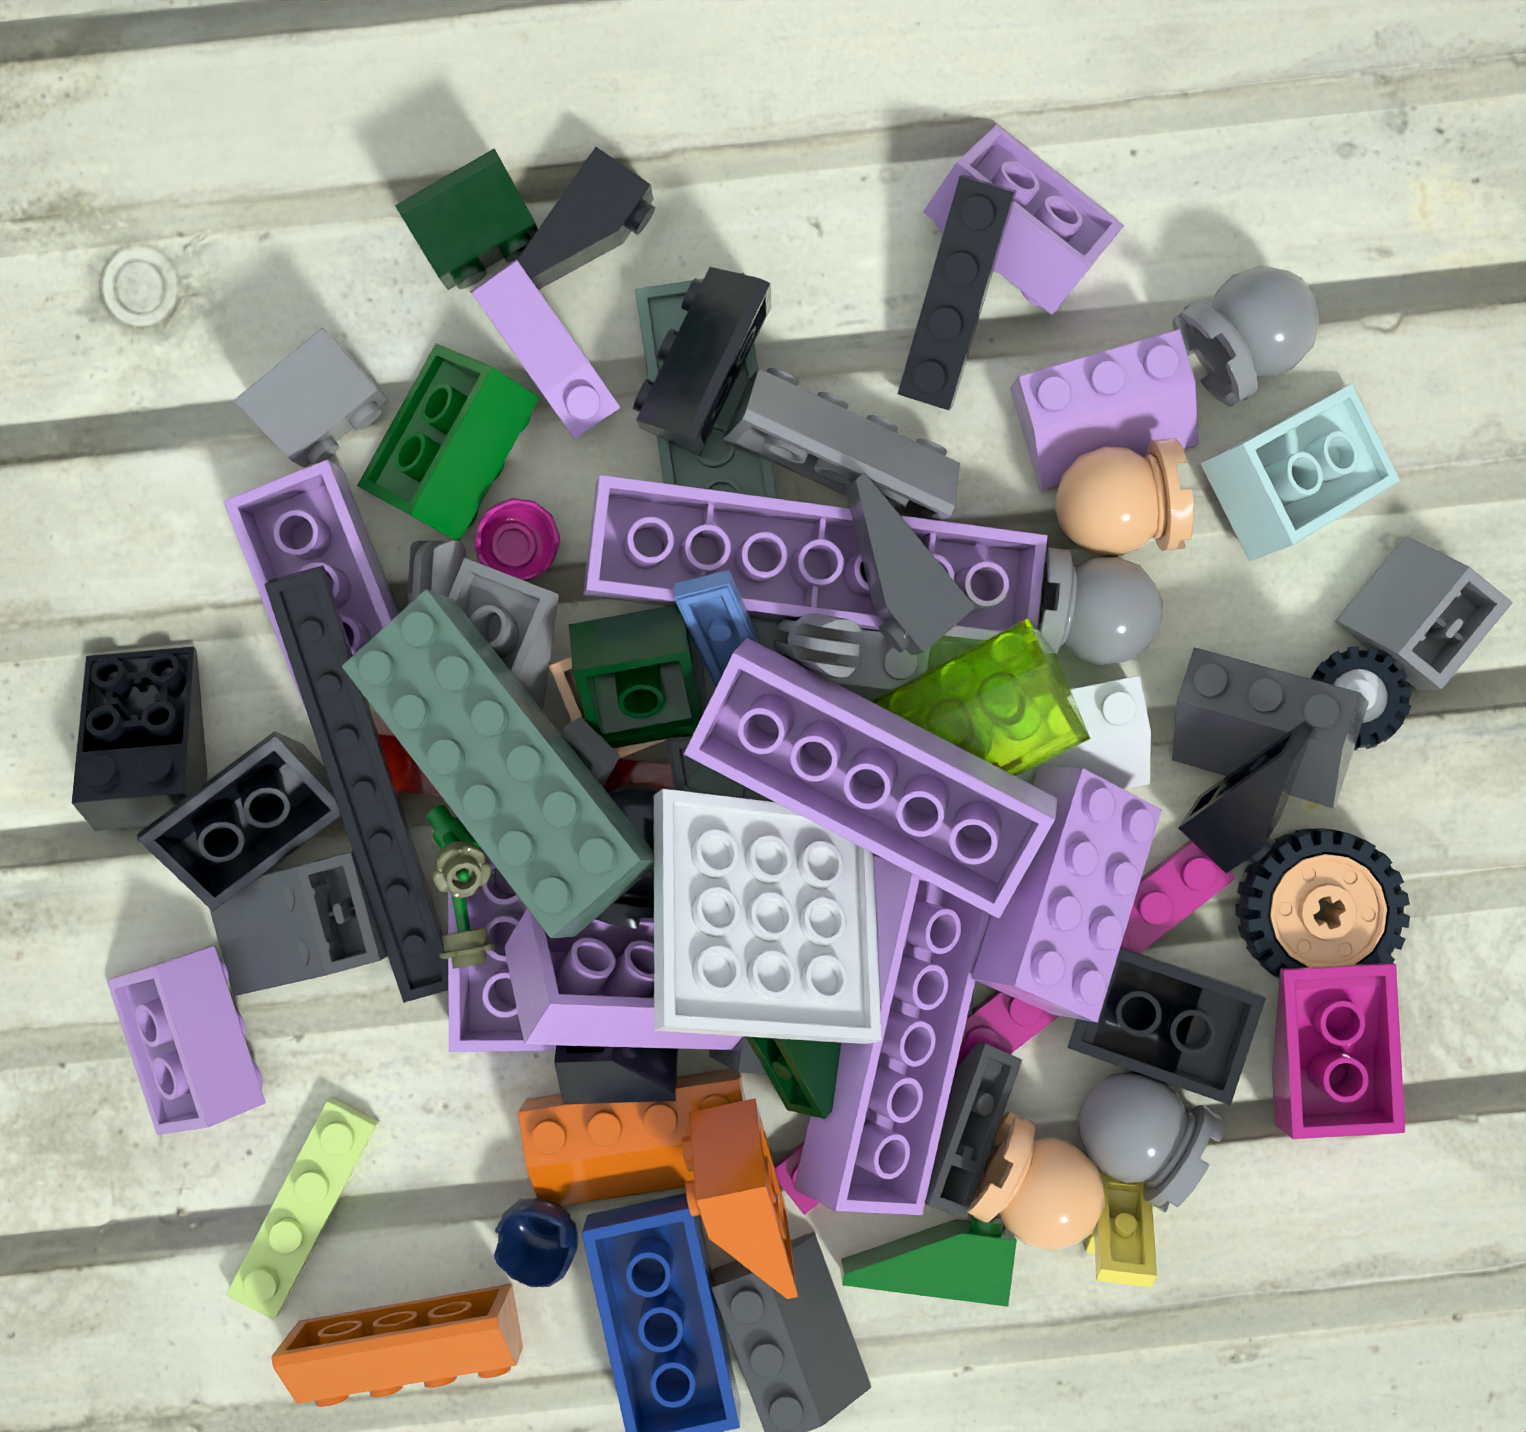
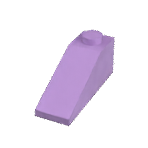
[470,260,621,439]

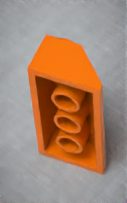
[518,1068,745,1206]
[271,1283,523,1407]

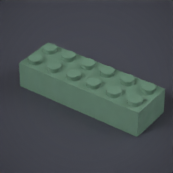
[342,589,654,938]

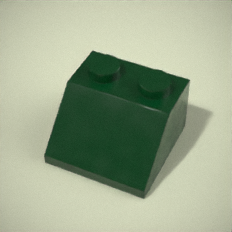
[395,148,538,290]
[569,604,703,748]

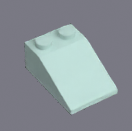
[1200,384,1400,561]

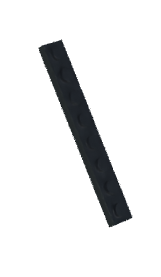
[264,565,448,1003]

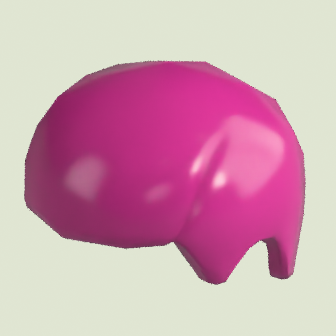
[474,498,560,582]

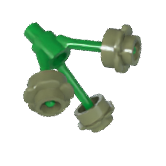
[426,805,496,969]

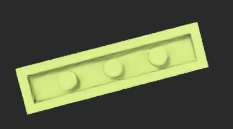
[226,1097,380,1320]

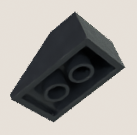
[1067,947,1266,1105]

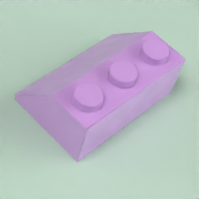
[923,124,1124,315]
[1010,329,1199,492]
[106,946,266,1135]

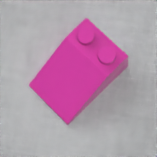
[1272,963,1405,1139]

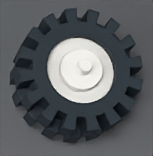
[1311,646,1412,750]

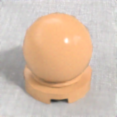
[1055,438,1194,557]
[967,1112,1105,1251]

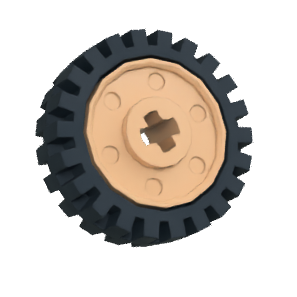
[1235,828,1410,980]

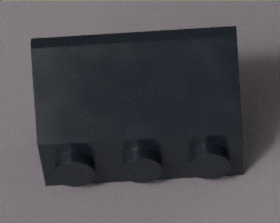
[633,267,771,457]
[137,731,341,911]

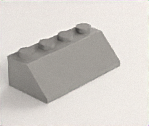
[723,368,960,521]

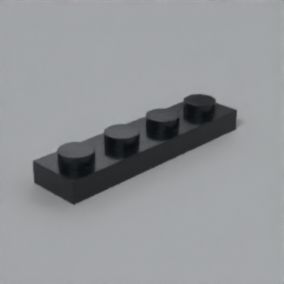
[898,175,1017,410]

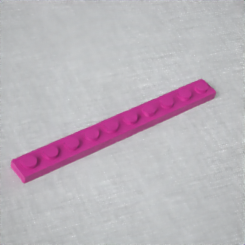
[774,840,1236,1215]

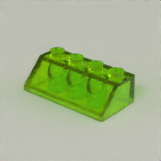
[871,618,1091,776]

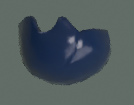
[494,1198,579,1287]

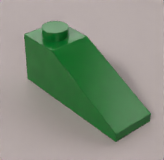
[840,1215,1017,1307]

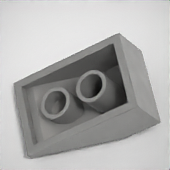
[448,558,559,711]

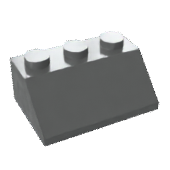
[1172,647,1369,809]
[711,1231,872,1432]

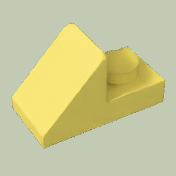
[1086,1172,1157,1287]

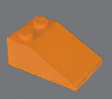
[682,1098,798,1299]

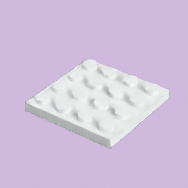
[654,789,882,1044]

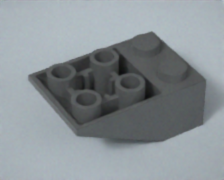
[209,851,388,996]

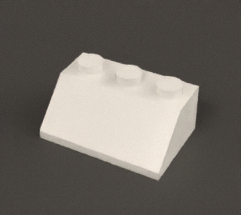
[968,676,1151,789]

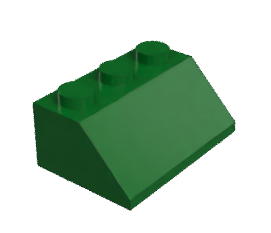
[357,343,539,541]

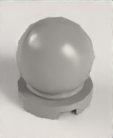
[1172,265,1320,407]
[1027,547,1163,666]
[1078,1071,1224,1213]

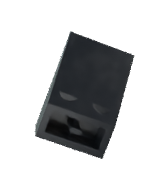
[72,646,207,831]

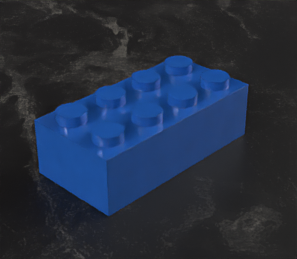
[582,1193,741,1432]

